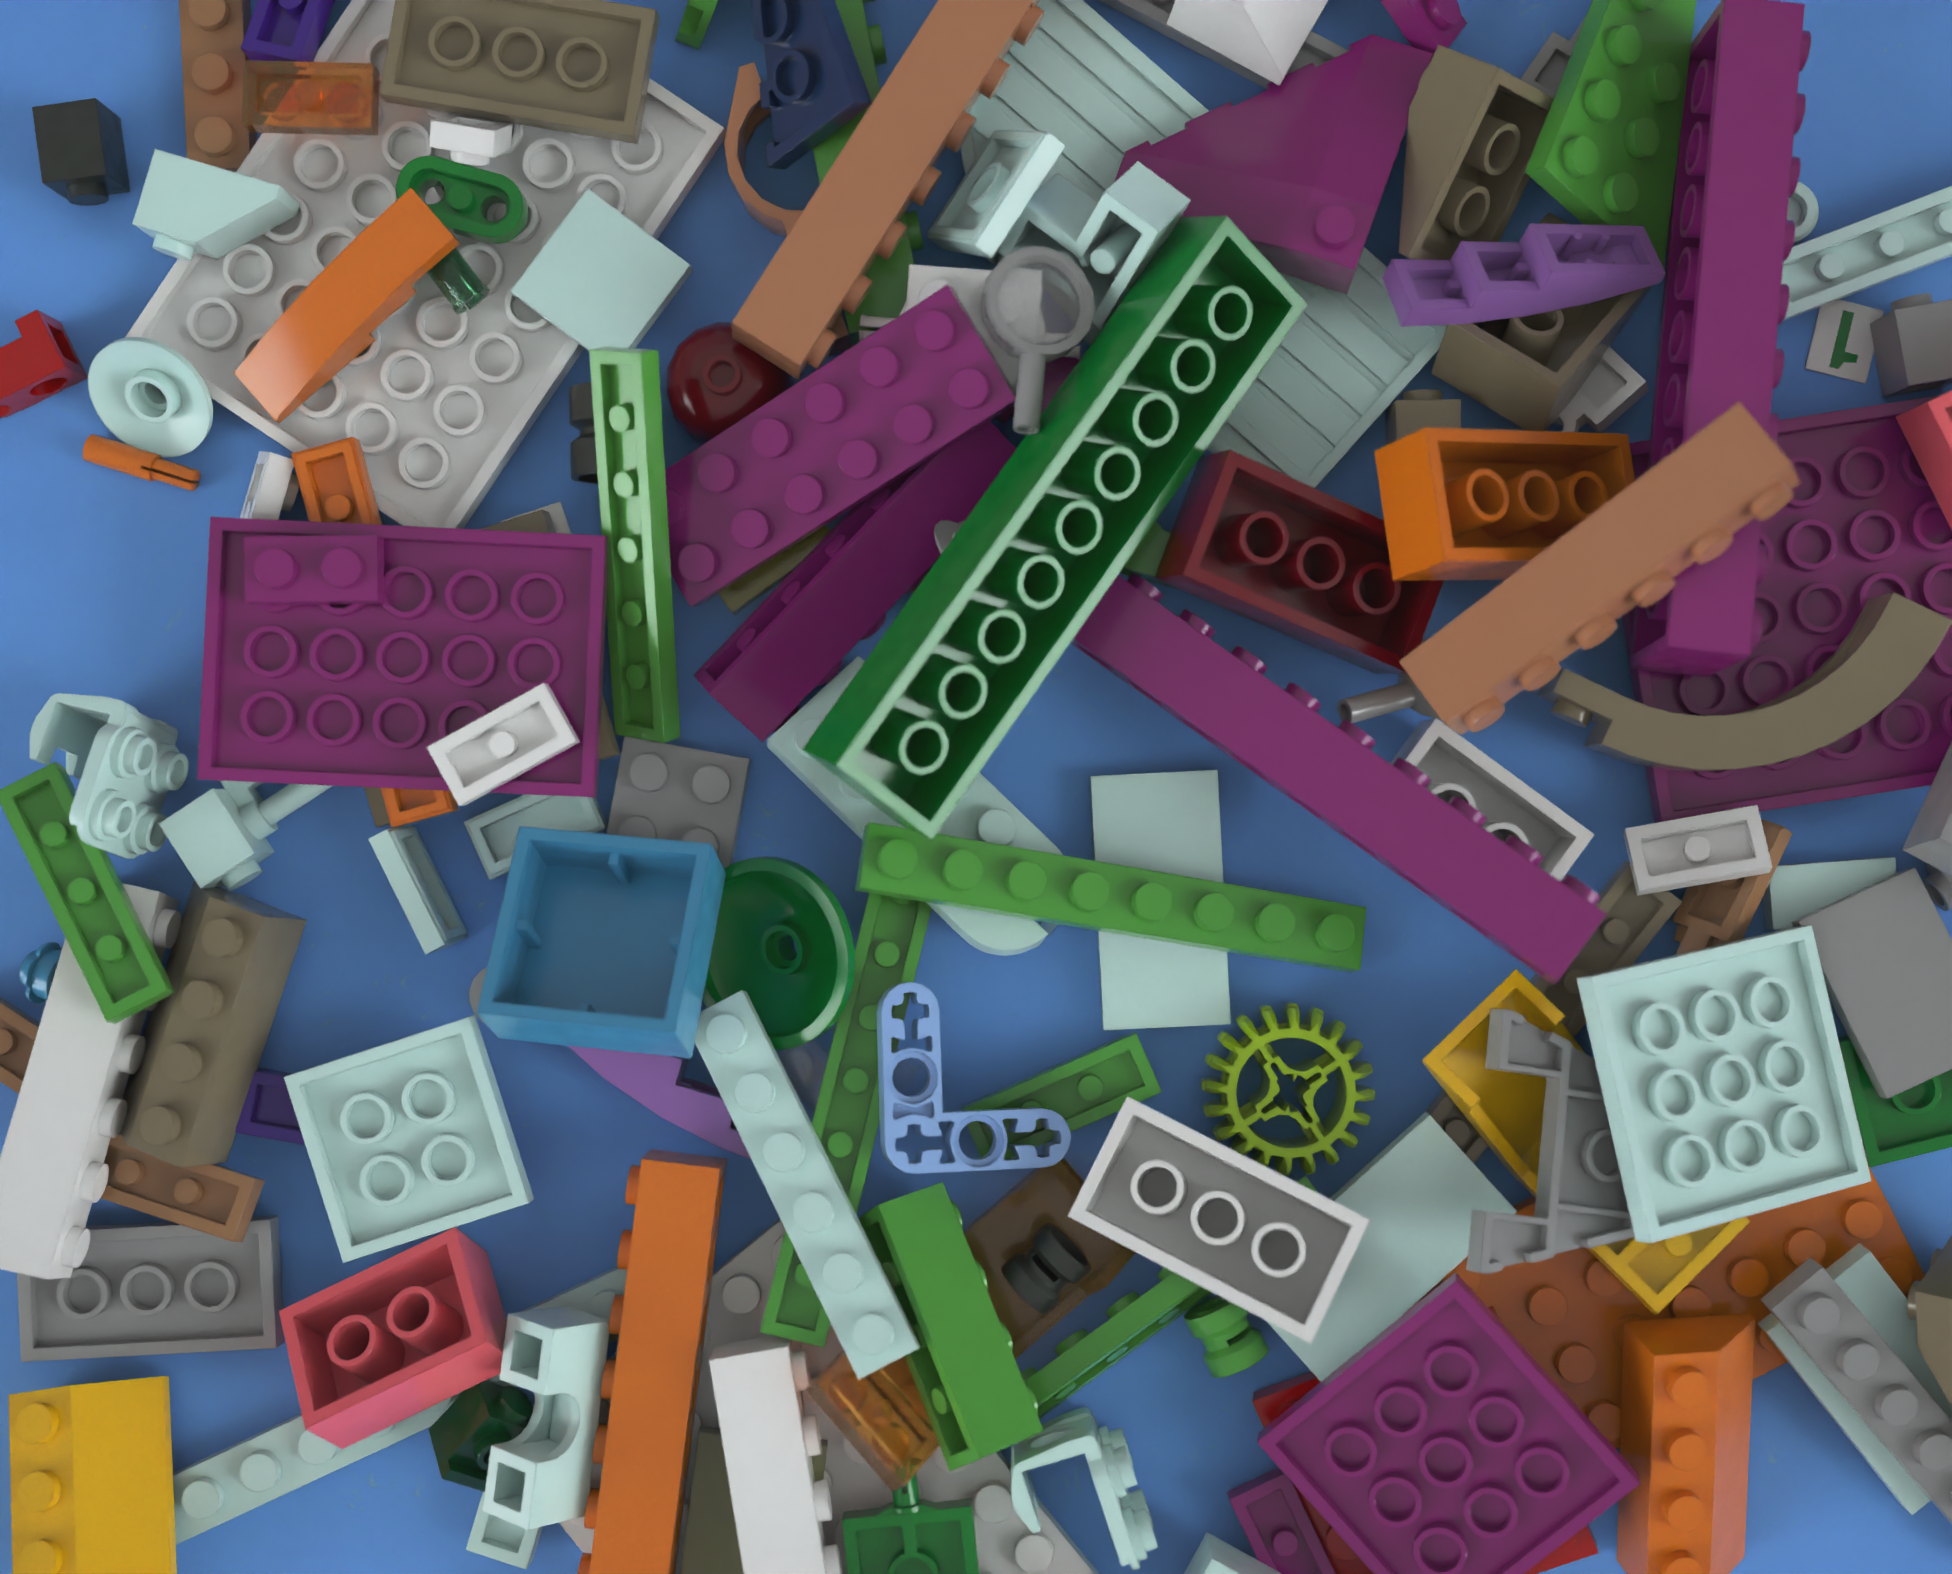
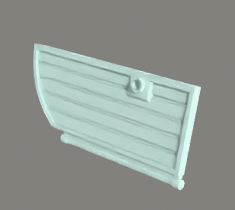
[961,0,1447,488]

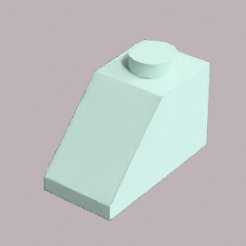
[132,149,300,261]

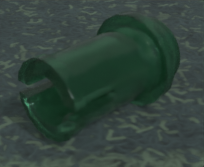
[427,233,490,315]

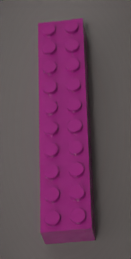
[1630,0,1811,677]

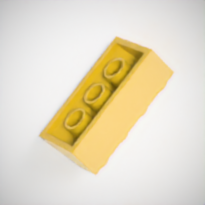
[8,1376,177,1574]

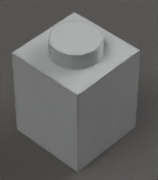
[1870,293,1952,398]

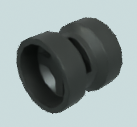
[1001,1222,1091,1314]

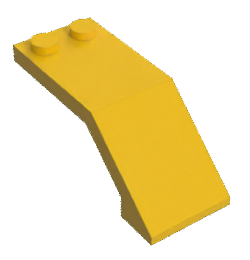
[1422,969,1750,1315]

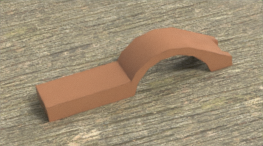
[724,62,852,356]

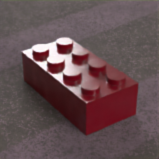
[1154,450,1444,674]

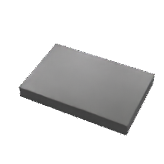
[1791,867,1952,1099]

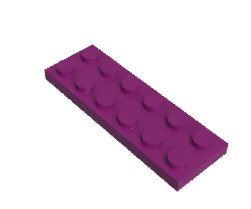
[665,285,1016,607]

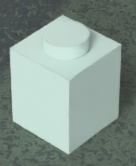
[159,788,275,891]

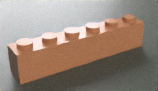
[1399,402,1801,735]

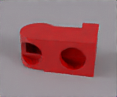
[0,310,88,419]

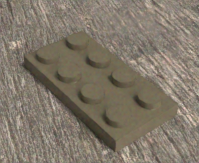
[379,0,660,144]

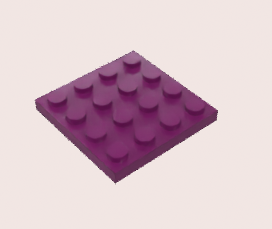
[1257,1272,1640,1574]

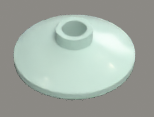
[88,337,213,457]

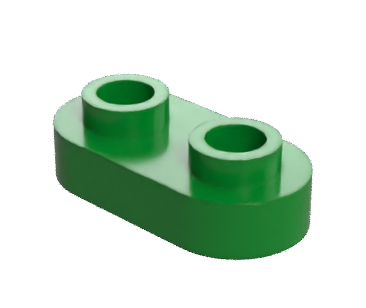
[396,156,528,244]

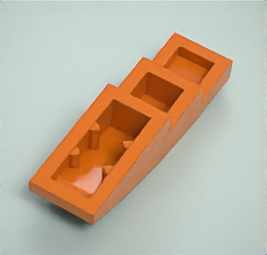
[234,188,460,423]

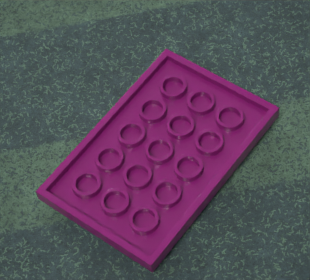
[197,517,607,798]

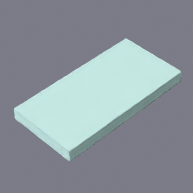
[1090,770,1231,1031]
[1266,1112,1517,1381]
[1758,1243,1952,1515]

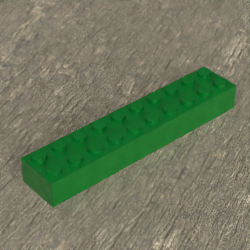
[802,216,1308,840]

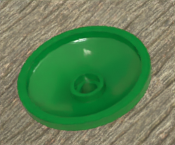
[702,856,855,1050]

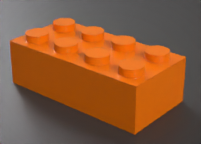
[1374,427,1635,581]

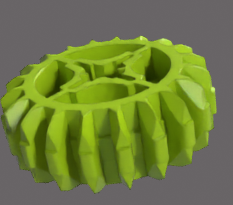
[1200,1002,1375,1177]

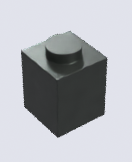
[32,98,130,206]

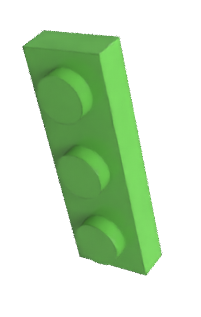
[960,1031,1162,1158]

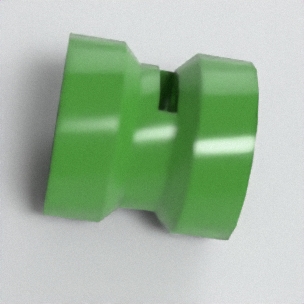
[1184,1294,1269,1378]

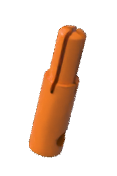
[82,434,201,491]

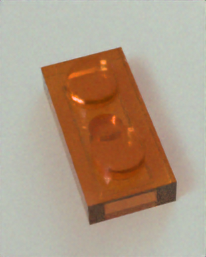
[242,60,380,136]

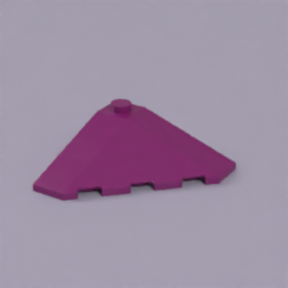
[1114,34,1433,295]

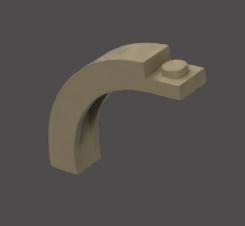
[1537,592,1952,771]

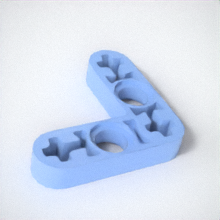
[876,982,1071,1174]

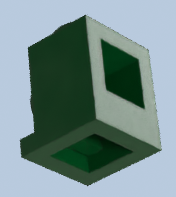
[428,1381,533,1492]

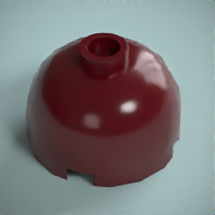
[666,322,794,445]

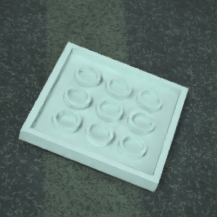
[1576,925,1871,1243]

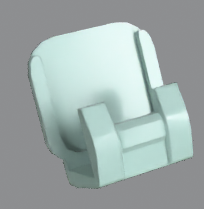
[30,693,188,859]
[1010,1407,1158,1571]

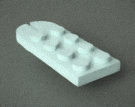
[767,655,1063,956]

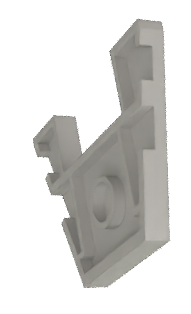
[1467,1009,1635,1274]

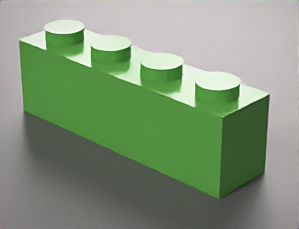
[858,1182,1044,1471]

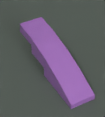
[1382,223,1666,327]
[568,1046,752,1160]

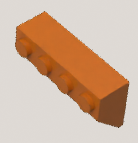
[1616,1313,1755,1574]

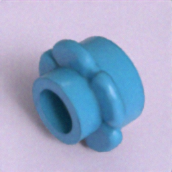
[19,942,63,1004]

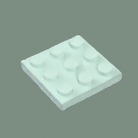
[284,1015,534,1263]

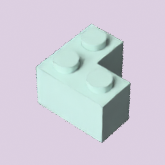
[997,161,1191,328]

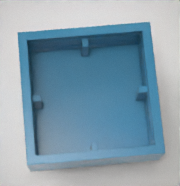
[477,826,726,1058]

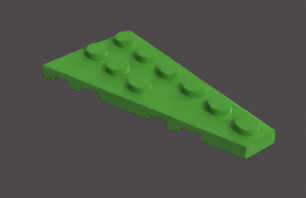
[1525,0,1696,268]

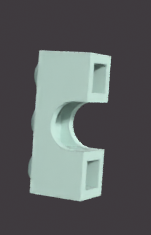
[483,1306,609,1530]

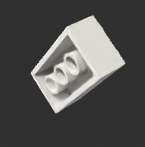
[1068,1096,1370,1344]

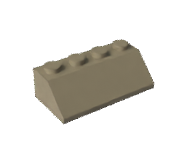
[120,880,307,1168]

